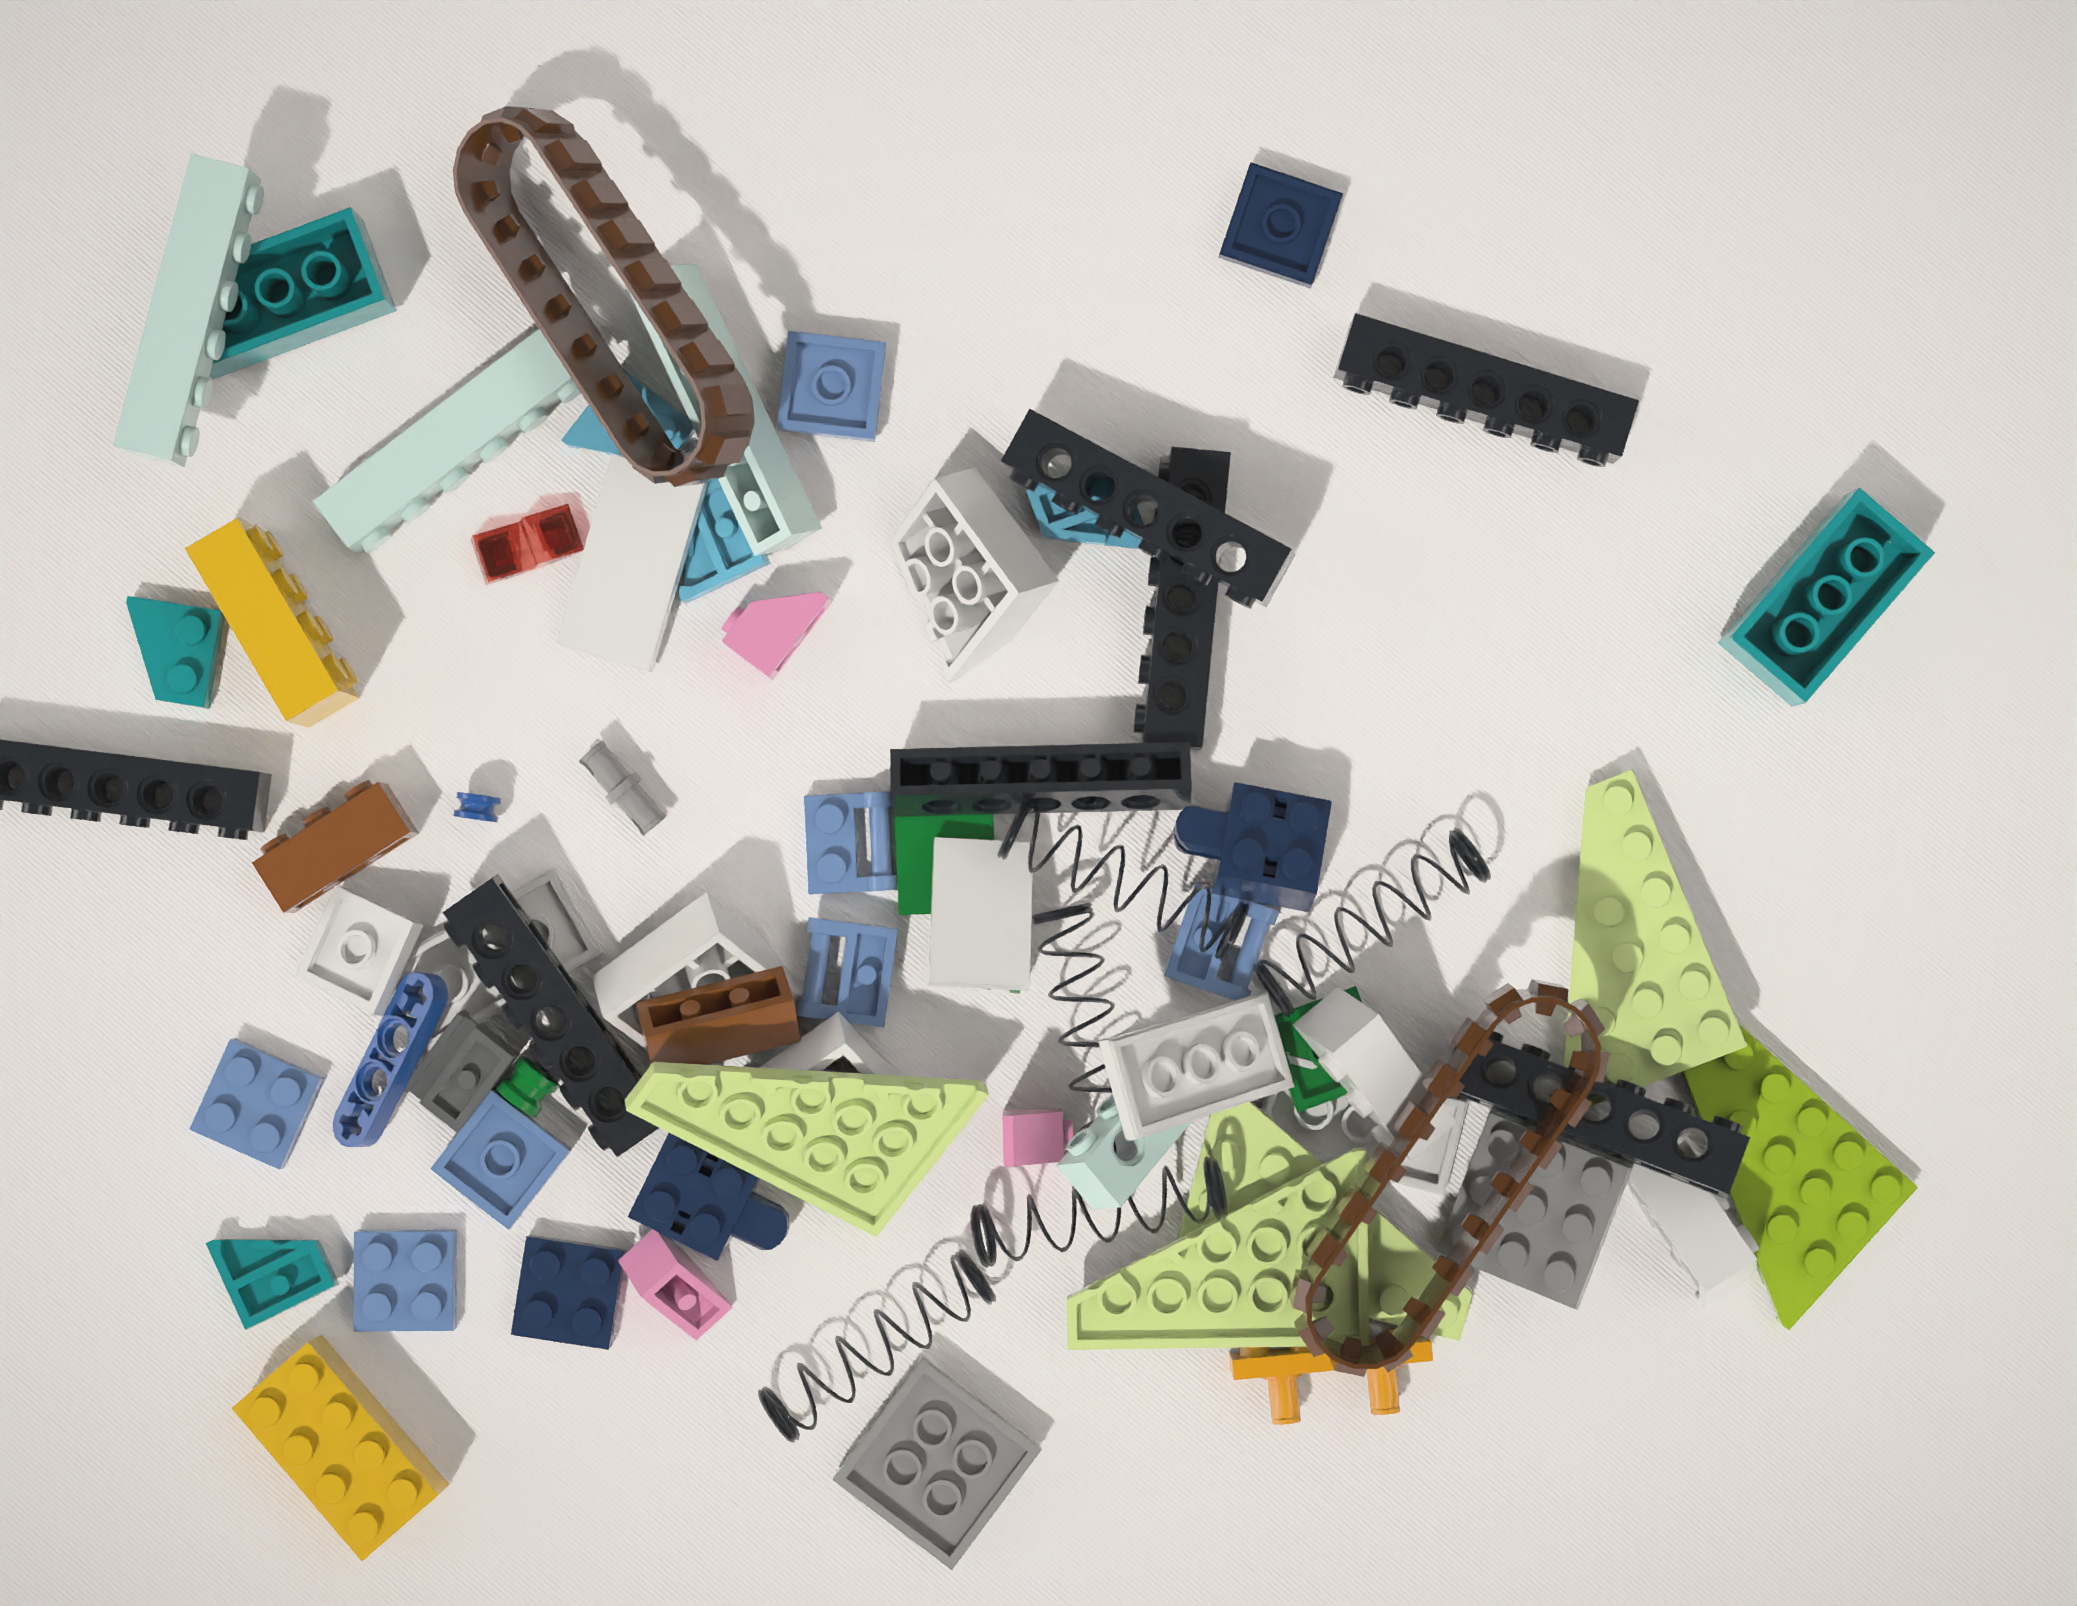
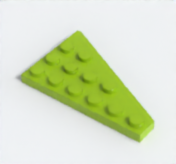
[1681,1023,1918,1330]

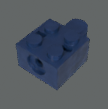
[1173,782,1332,912]
[628,1133,790,1261]

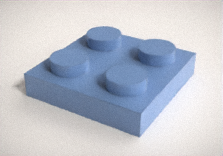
[776,331,887,442]
[189,1038,324,1170]
[430,1089,572,1230]
[353,1229,457,1332]

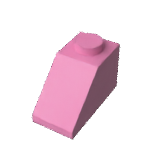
[722,592,832,681]
[1002,1109,1073,1167]
[618,1229,733,1341]

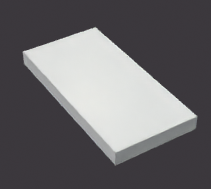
[556,454,708,672]
[395,867,604,1051]
[1099,991,1294,1141]
[1261,1052,1469,1196]

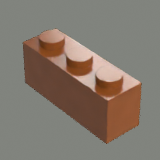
[251,780,419,913]
[636,966,801,1065]

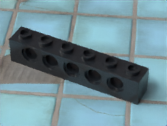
[1333,313,1639,467]
[1001,408,1296,609]
[1133,446,1231,751]
[0,740,272,840]
[890,742,1192,817]
[442,874,659,1157]
[1451,1031,1750,1199]

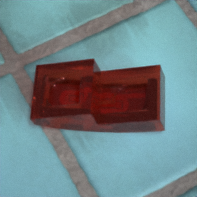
[470,504,584,585]

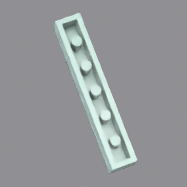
[112,153,264,468]
[628,264,822,556]
[312,329,581,554]

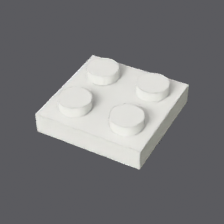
[295,885,423,1016]

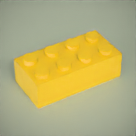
[185,518,360,728]
[231,1334,450,1561]

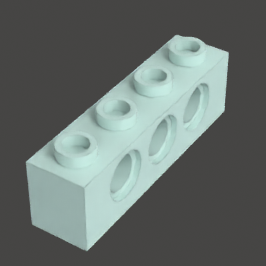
[1056,1095,1192,1210]

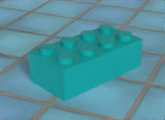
[209,207,397,380]
[1717,487,1935,707]

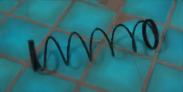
[997,800,1249,962]
[1253,827,1491,1017]
[1032,902,1117,1154]
[970,1155,1228,1268]
[758,1249,996,1443]

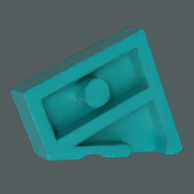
[126,596,225,709]
[205,1239,340,1330]

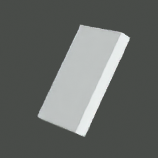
[928,837,1033,991]

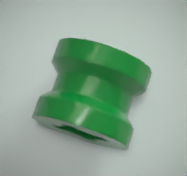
[496,1056,560,1117]

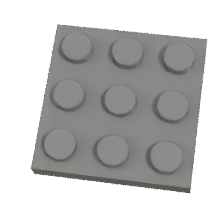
[1436,1113,1632,1310]
[832,1357,1042,1570]

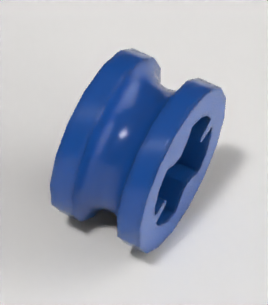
[453,792,502,823]

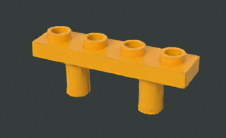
[1229,1329,1433,1425]

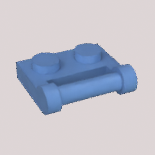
[804,791,897,895]
[1163,882,1279,1000]
[796,917,898,1028]

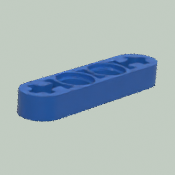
[333,972,448,1147]

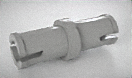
[579,741,667,836]

